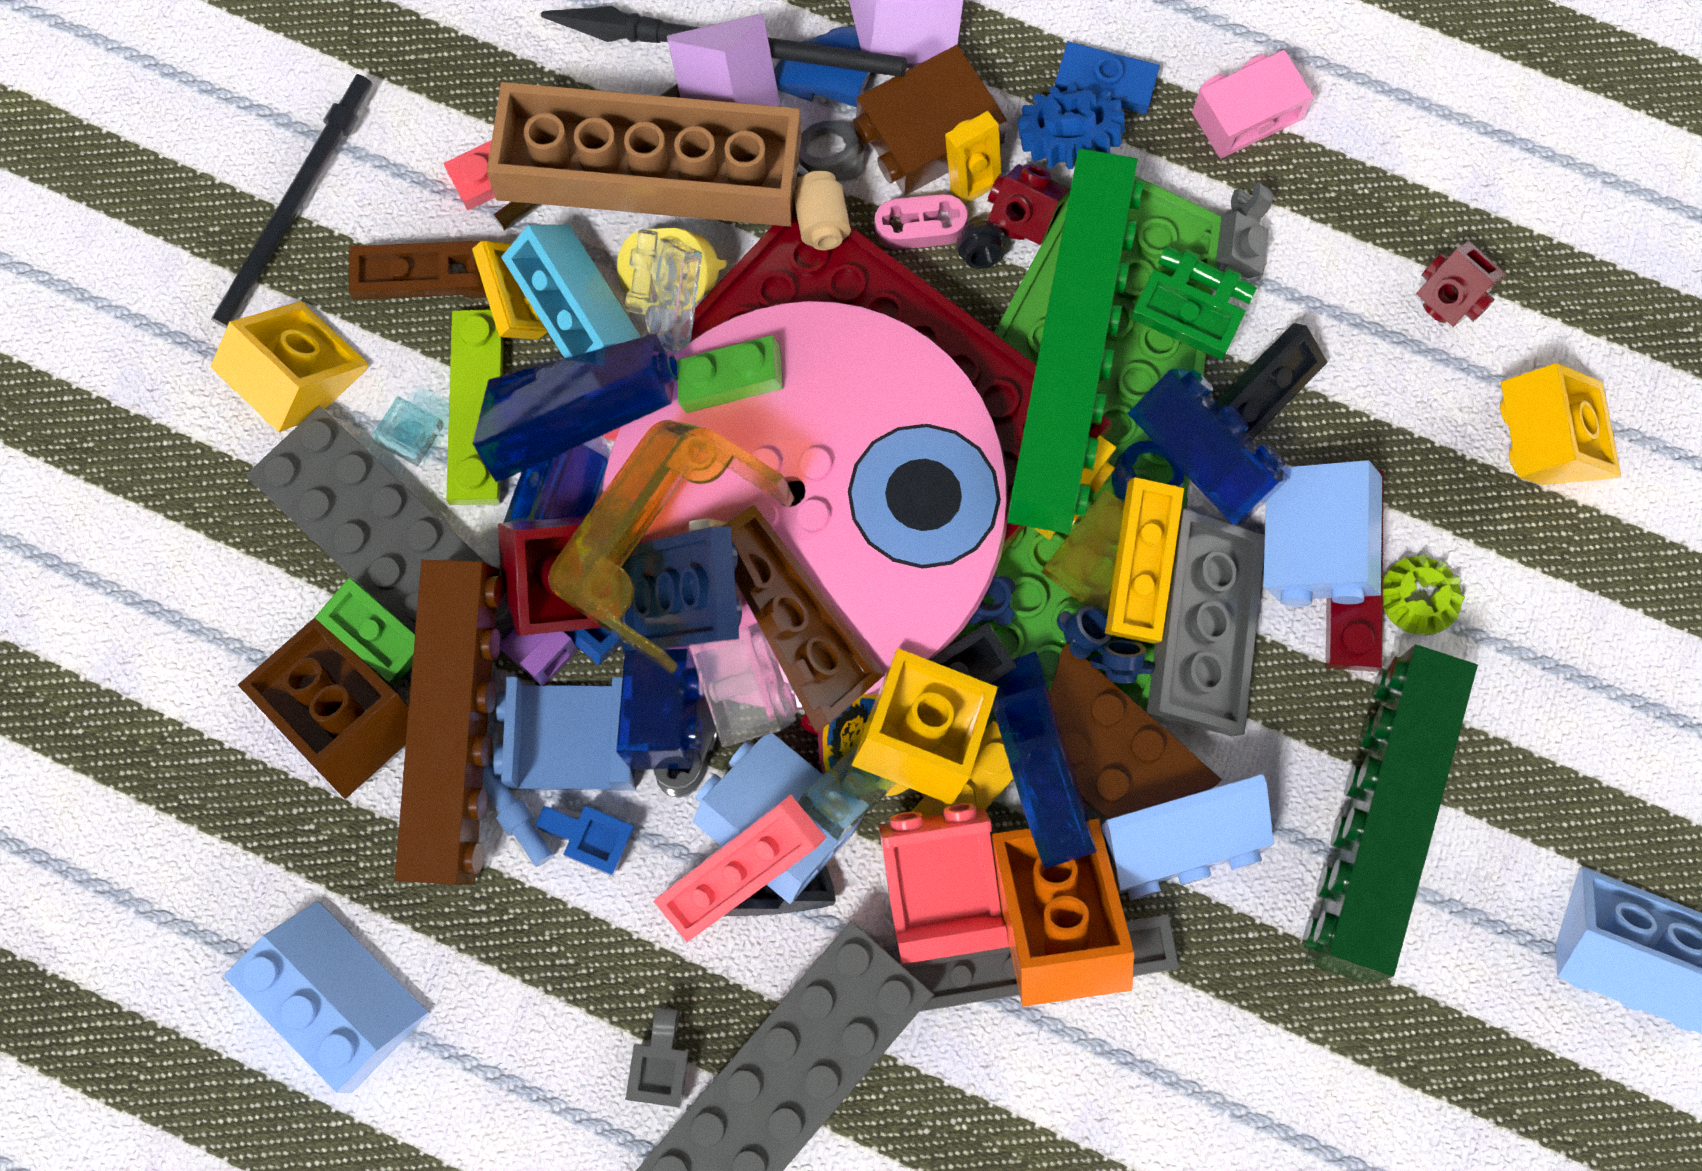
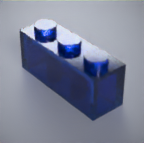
[1127,368,1290,526]

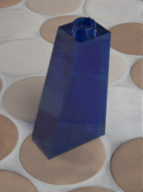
[472,333,677,482]

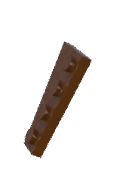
[722,505,885,732]

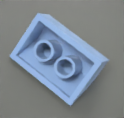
[1101,774,1274,901]
[1556,867,1702,1034]
[223,901,430,1094]

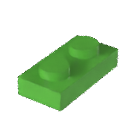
[677,335,783,413]
[315,578,415,686]

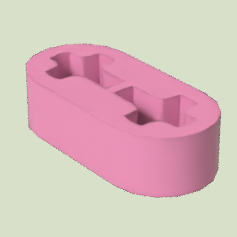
[874,194,967,250]

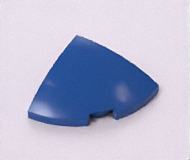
[774,26,874,107]

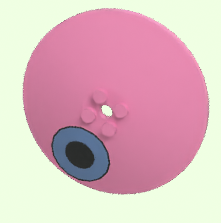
[601,301,1009,710]

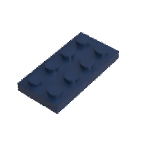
[618,526,742,653]

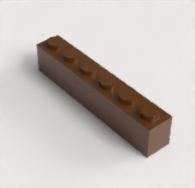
[394,559,504,885]

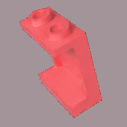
[878,803,1009,964]

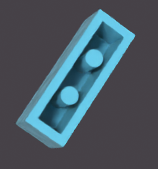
[501,225,644,376]

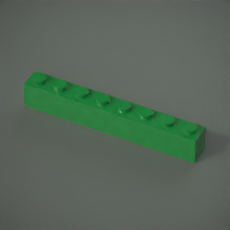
[1007,148,1144,534]

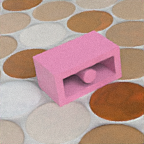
[1192,50,1314,159]

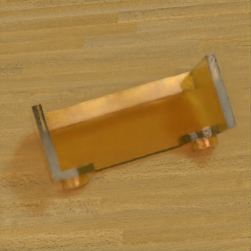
[549,420,794,674]

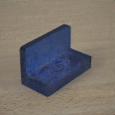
[503,433,608,523]

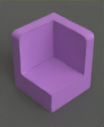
[500,627,578,686]

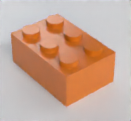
[992,819,1134,1007]

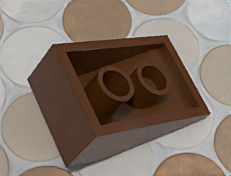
[238,617,409,799]

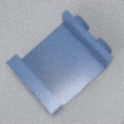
[494,677,639,791]

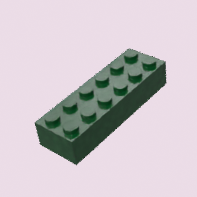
[1302,644,1478,984]

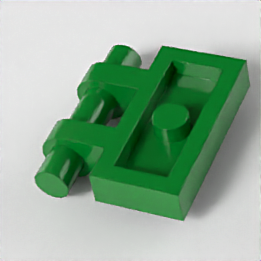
[1130,245,1258,360]

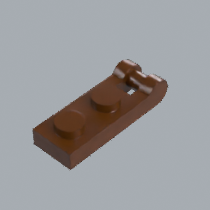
[349,241,487,300]

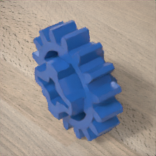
[1018,83,1125,169]

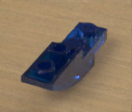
[991,651,1097,869]

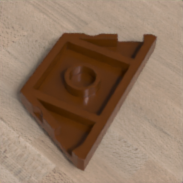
[1032,643,1222,821]

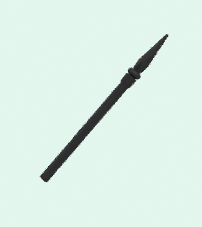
[541,6,907,77]

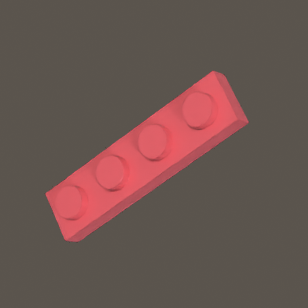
[653,794,827,942]

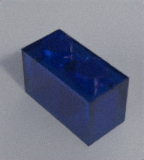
[616,649,706,770]

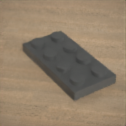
[1147,508,1265,736]

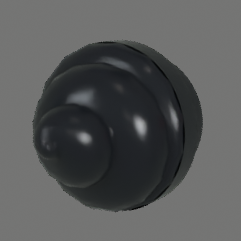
[957,216,1006,269]

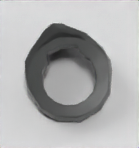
[799,121,864,181]

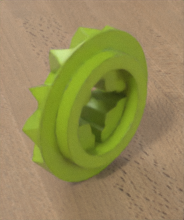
[1383,554,1466,636]

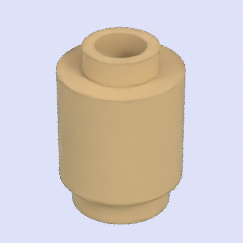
[793,171,851,250]

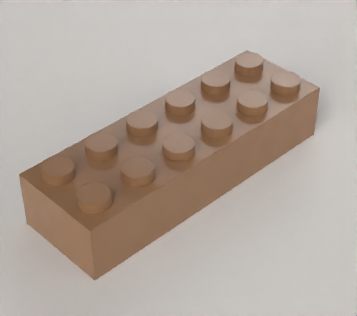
[487,82,801,227]

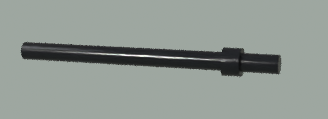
[211,74,373,329]

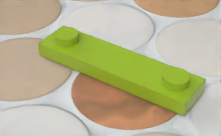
[446,310,504,505]

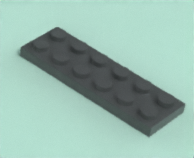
[246,405,515,642]
[636,921,934,1171]

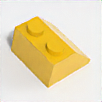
[210,301,369,432]
[1500,363,1621,485]
[851,648,998,805]

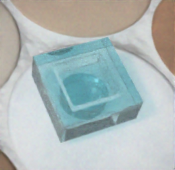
[371,396,444,467]

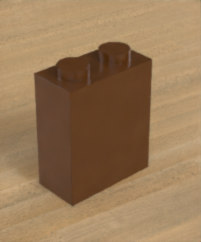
[853,44,1007,196]

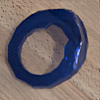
[1111,440,1186,503]

